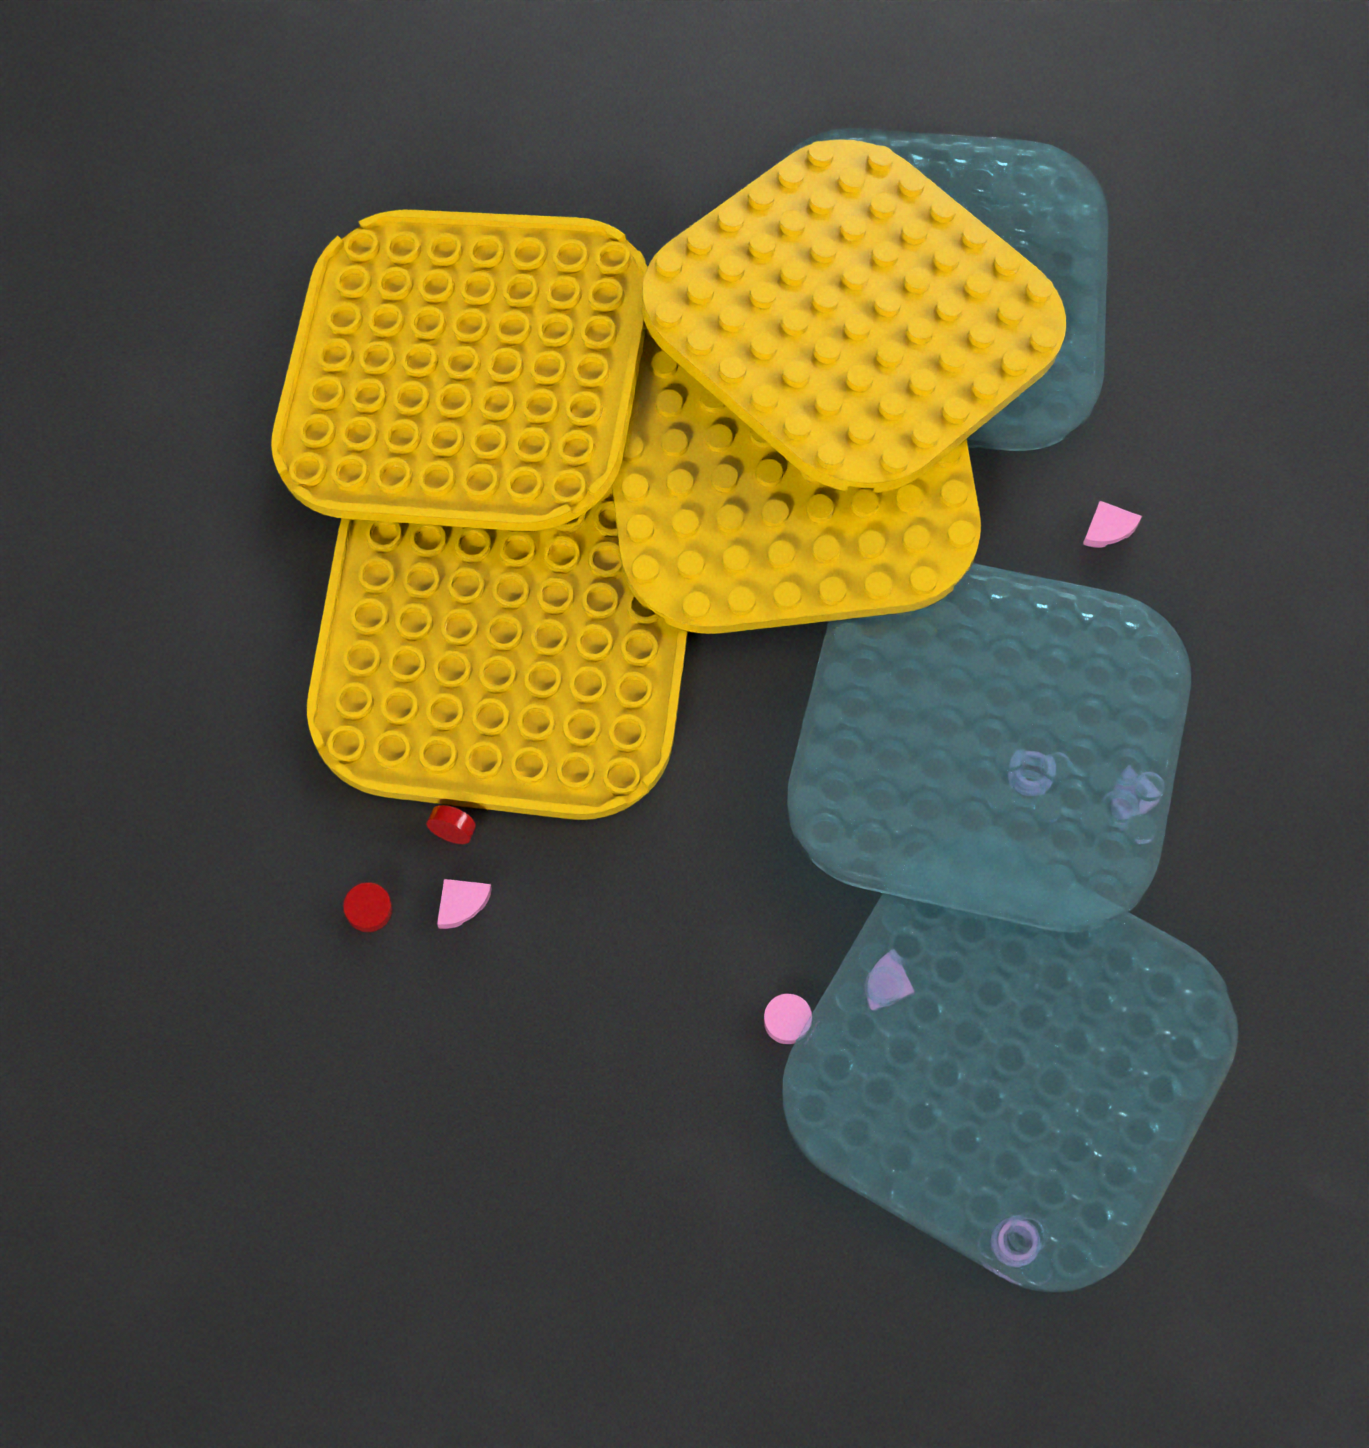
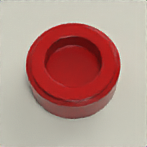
[426,805,476,844]
[343,882,392,932]

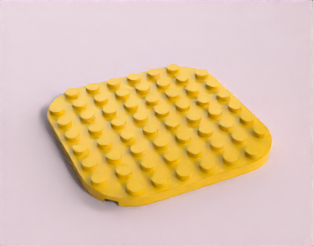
[642,139,1066,493]
[271,210,647,531]
[612,329,981,634]
[307,485,688,820]

